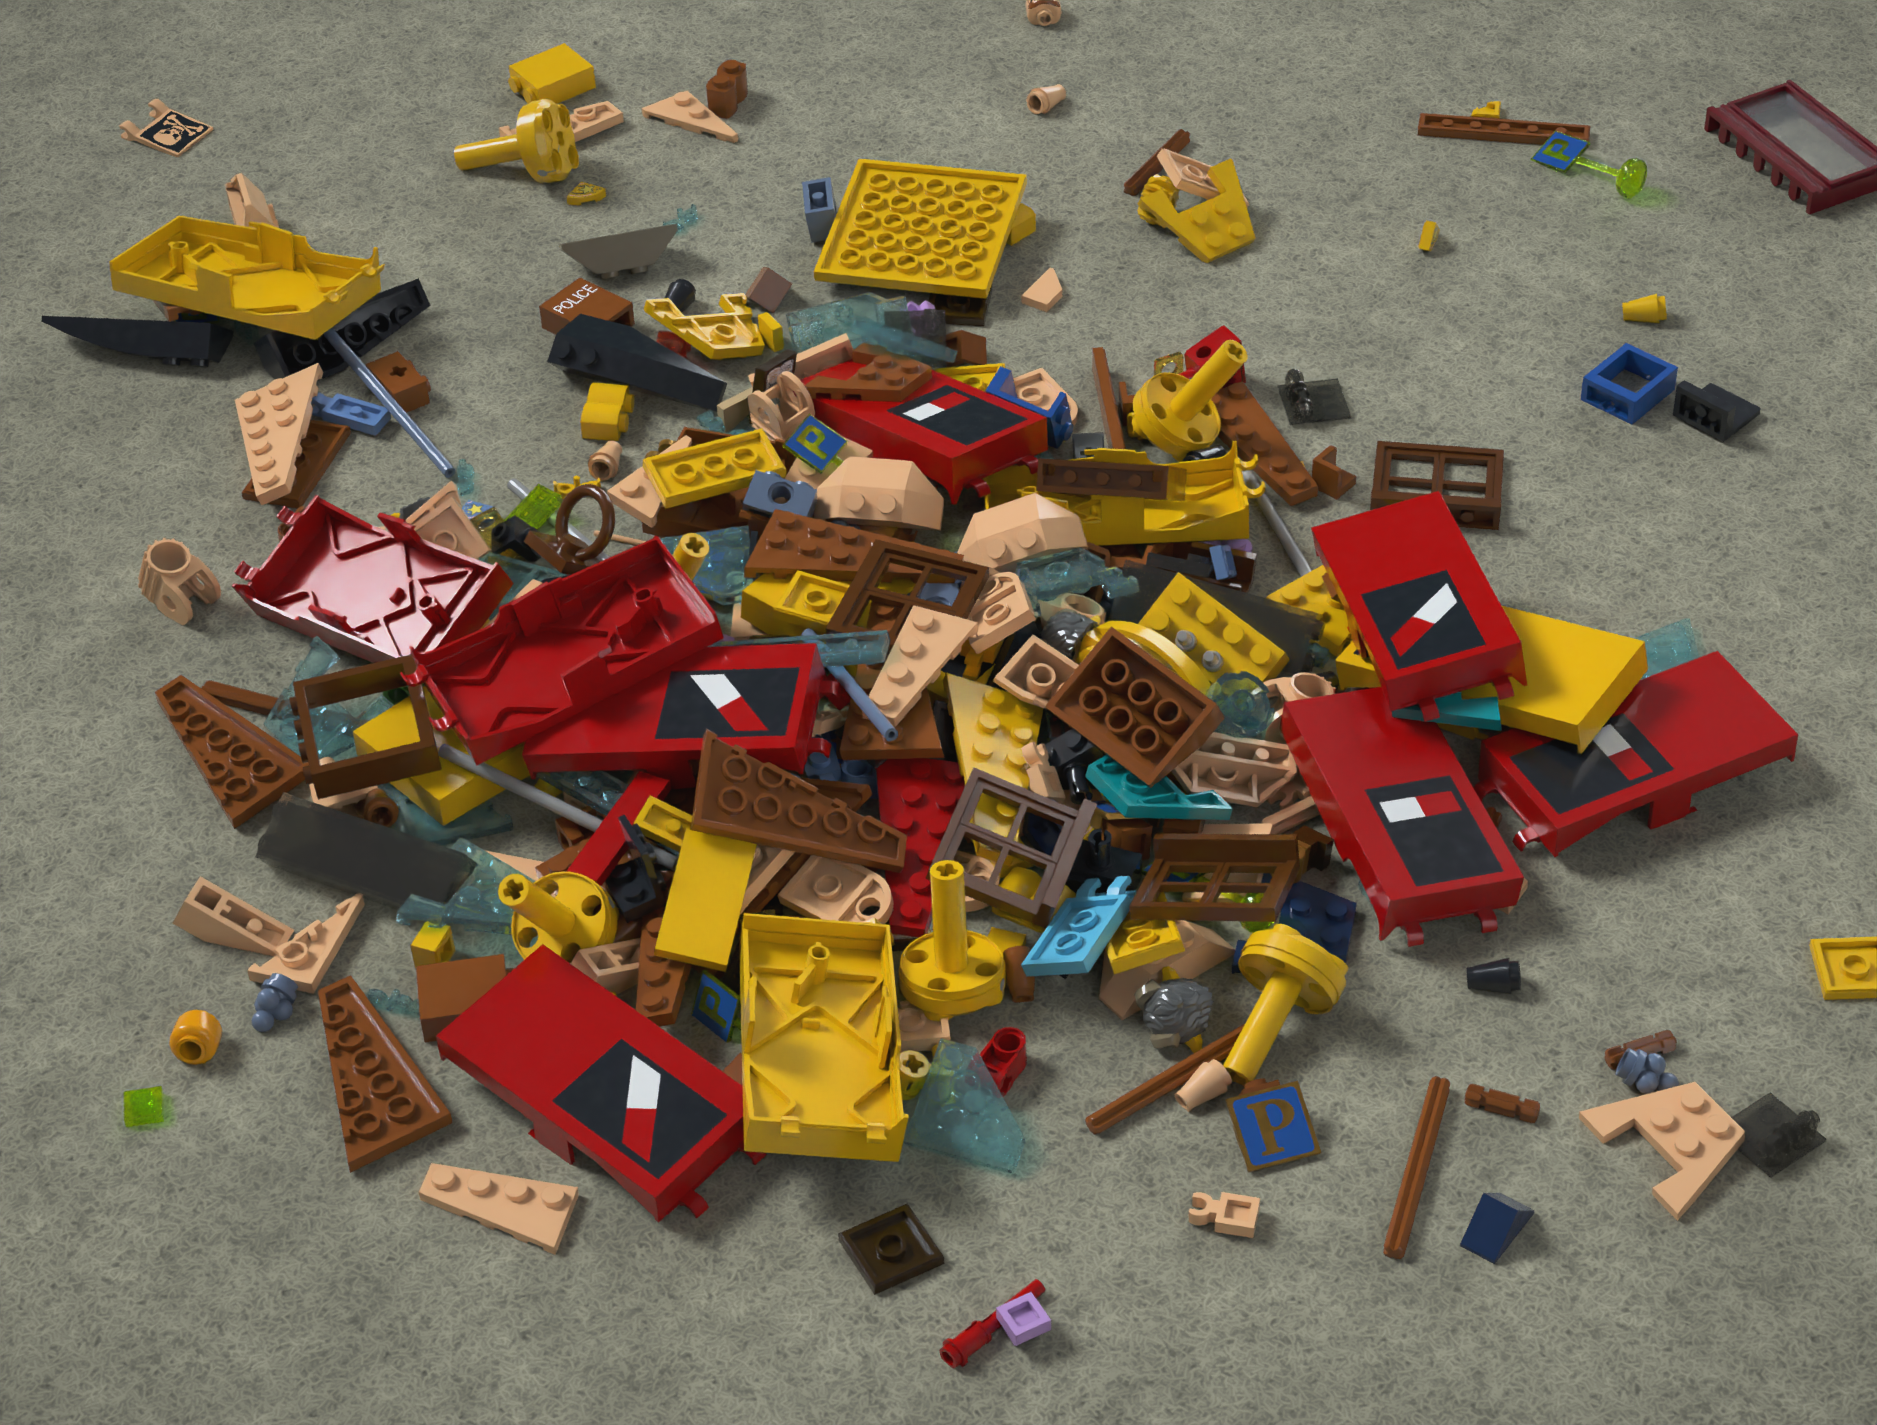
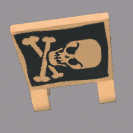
[119,99,213,157]

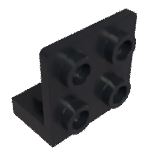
[1673,380,1761,442]
[604,814,667,923]

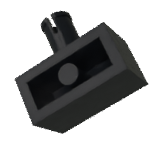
[1045,729,1107,804]
[1065,829,1142,894]

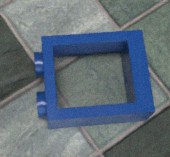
[1581,343,1678,425]

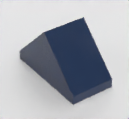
[1460,1193,1535,1264]

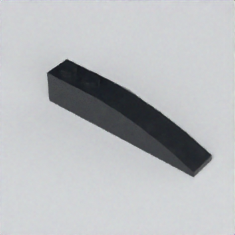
[253,278,431,381]
[547,314,727,412]
[41,315,234,367]

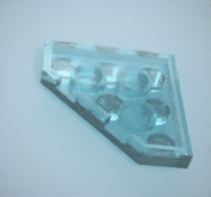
[660,525,754,605]
[904,1038,1026,1175]

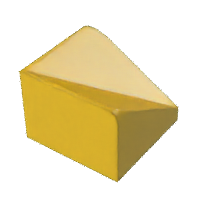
[410,921,455,968]

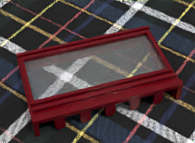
[1704,79,1877,215]

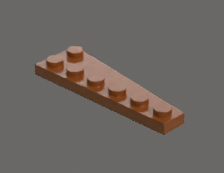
[1211,381,1318,506]
[636,870,691,1027]

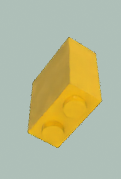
[508,43,596,104]

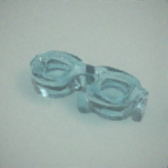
[663,204,698,233]
[696,411,725,433]
[456,459,475,496]
[366,989,419,1014]

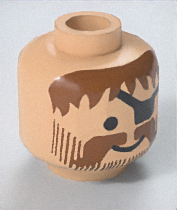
[1025,0,1062,26]

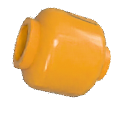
[169,1009,222,1065]

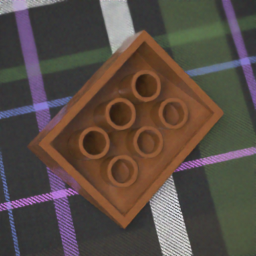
[1045,626,1225,788]

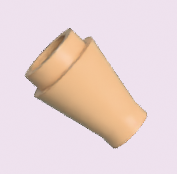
[1026,84,1066,114]
[588,441,622,481]
[1175,1059,1232,1112]

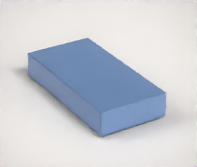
[1209,545,1237,580]

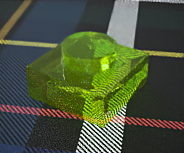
[124,1086,164,1127]

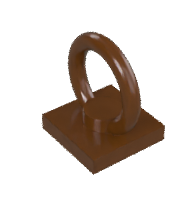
[524,484,615,575]

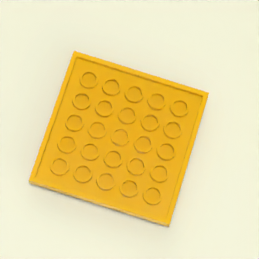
[814,159,1027,299]

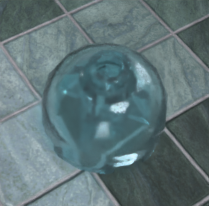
[1205,671,1275,738]

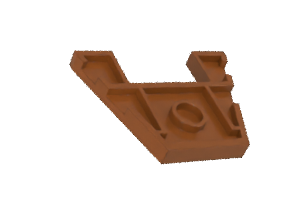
[805,340,932,402]

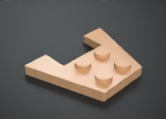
[1579,1082,1745,1221]

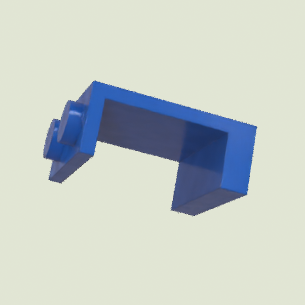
[985,366,1074,449]

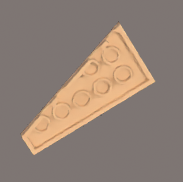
[235,363,323,506]

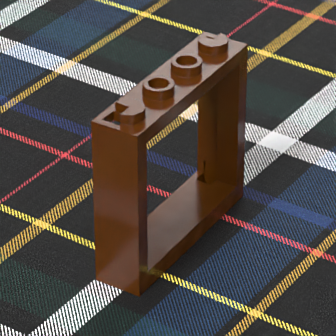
[1036,458,1187,501]
[289,654,442,800]

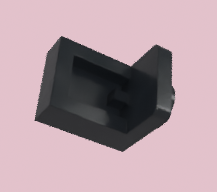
[491,515,541,562]

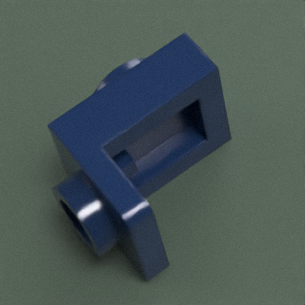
[1023,799,1063,856]

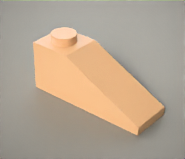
[172,876,294,957]
[571,938,641,995]

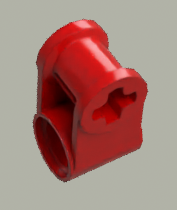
[965,1027,1027,1100]

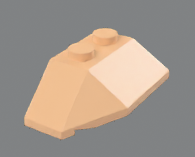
[225,173,279,228]
[814,456,944,531]
[957,493,1088,582]
[1171,732,1297,807]
[1099,920,1235,1020]

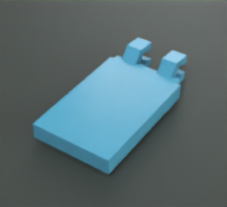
[1021,876,1137,977]

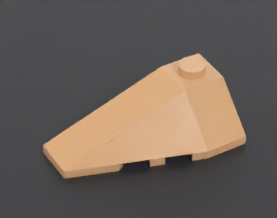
[993,635,1079,709]

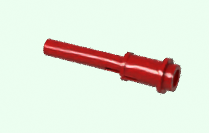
[940,1279,1045,1369]

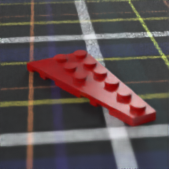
[875,758,965,938]

